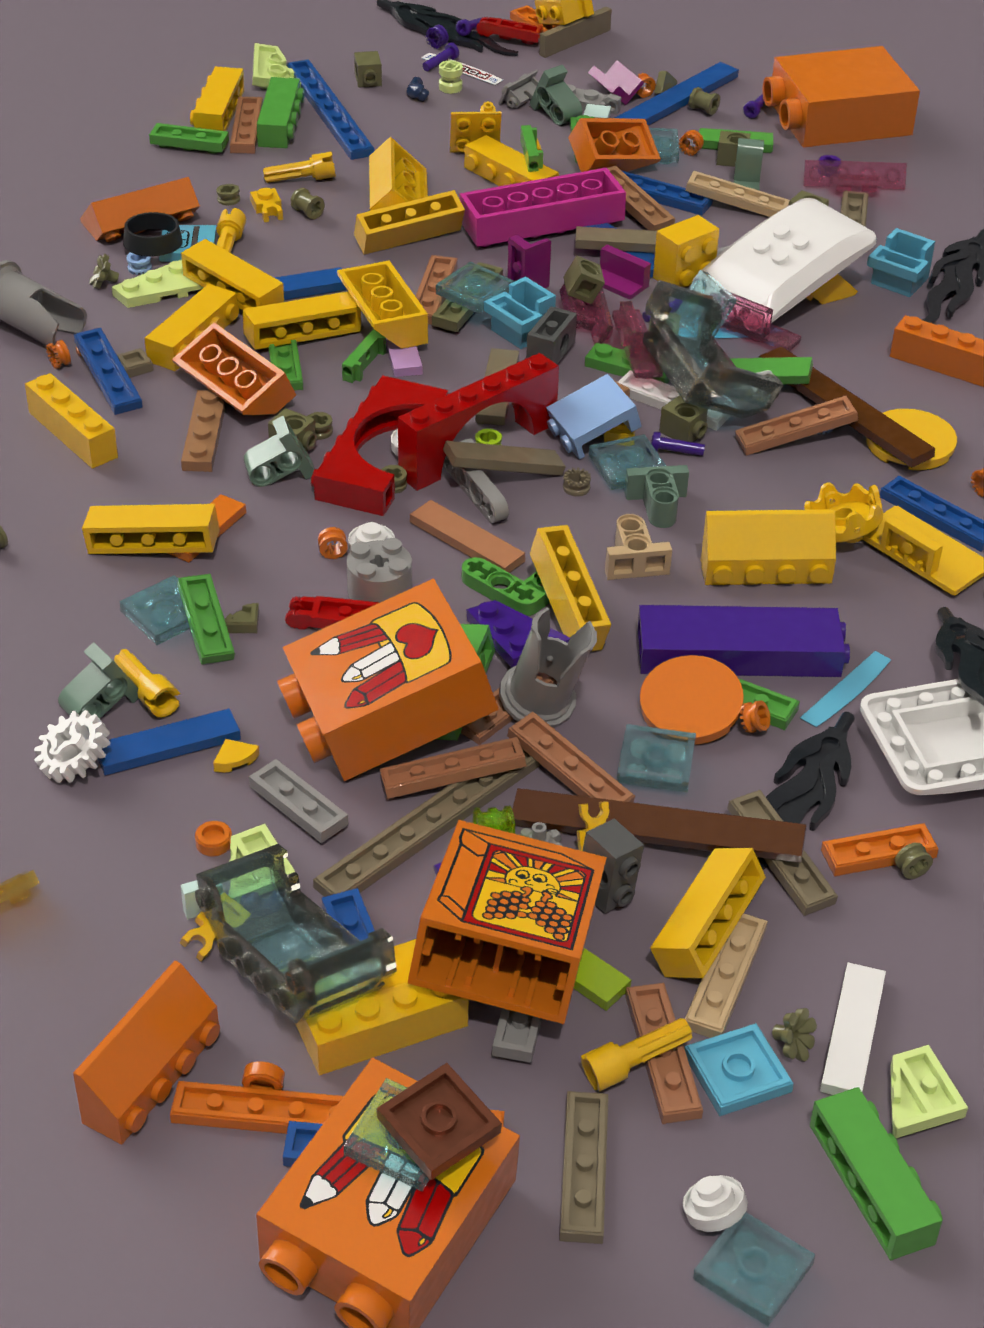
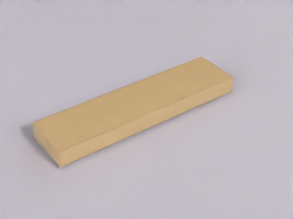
[685,171,790,217]
[685,913,768,1038]

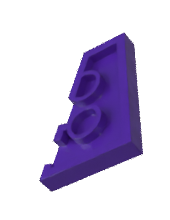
[466,600,570,668]

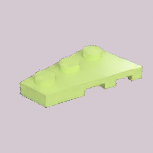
[252,43,301,89]
[112,260,204,308]

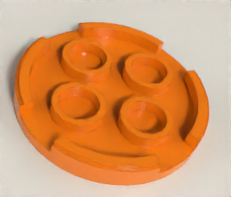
[640,655,744,745]

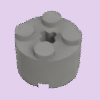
[347,538,412,603]

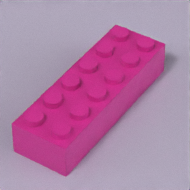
[459,168,626,247]

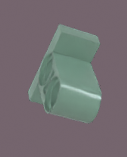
[529,65,583,125]
[734,138,764,190]
[244,416,315,487]
[624,465,689,528]
[58,642,139,719]

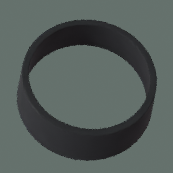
[123,212,183,256]

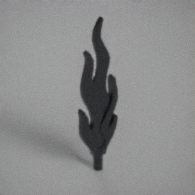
[377,0,518,56]
[923,229,984,324]
[935,607,984,706]
[757,712,855,870]

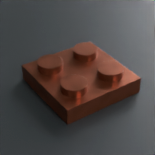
[376,1063,502,1180]

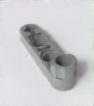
[443,438,509,523]

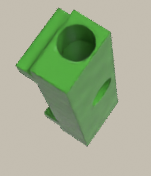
[520,125,543,172]
[342,329,386,383]

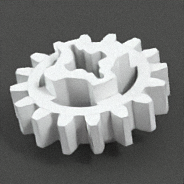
[34,710,110,783]

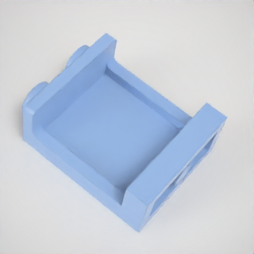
[546,374,642,460]

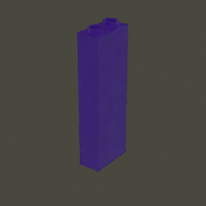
[637,605,850,677]

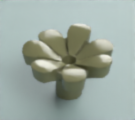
[89,254,119,289]
[772,1008,817,1062]

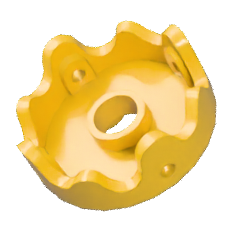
[804,482,883,543]

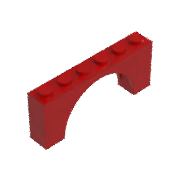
[398,353,559,491]
[311,375,448,516]

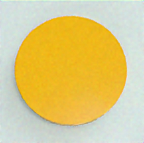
[866,409,957,470]

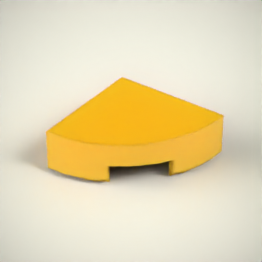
[213,739,259,772]

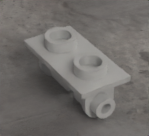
[498,70,539,108]

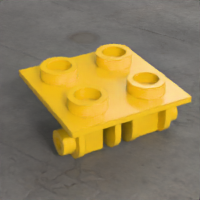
[450,101,502,153]

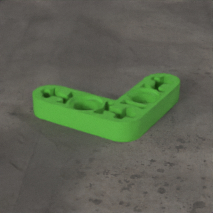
[461,557,550,616]

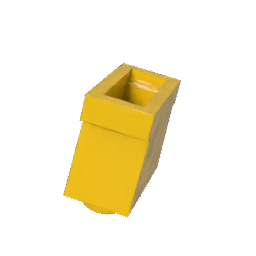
[534,0,594,25]

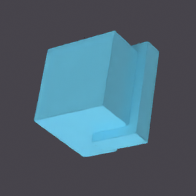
[867,228,935,297]
[484,276,556,349]

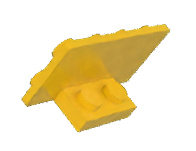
[862,506,984,596]

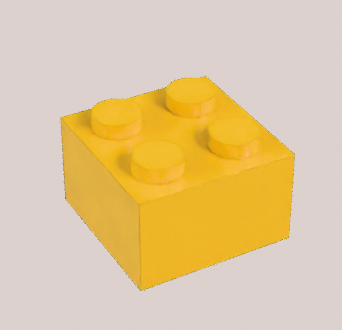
[653,215,719,292]

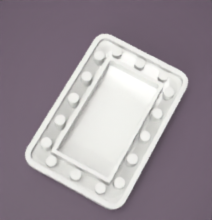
[693,198,877,327]
[860,679,984,795]

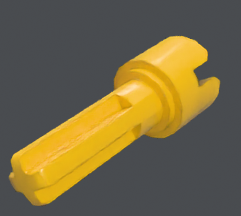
[263,151,336,183]
[216,208,246,253]
[114,649,180,717]
[581,1018,692,1092]

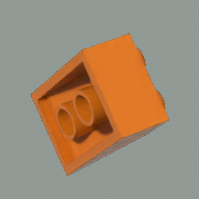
[568,118,661,172]

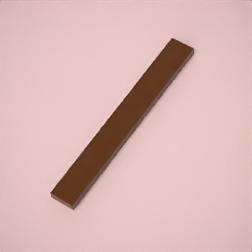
[759,346,935,468]
[510,788,806,863]

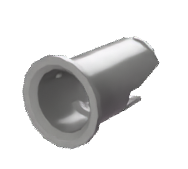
[0,260,87,345]
[499,607,597,728]

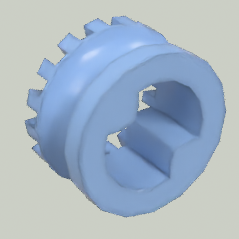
[126,253,152,275]

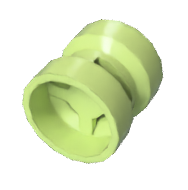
[439,60,463,94]

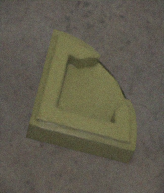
[654,71,677,95]
[225,603,259,633]

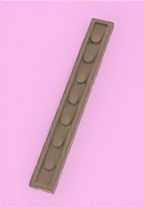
[313,749,541,897]

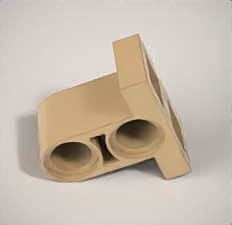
[605,514,672,580]

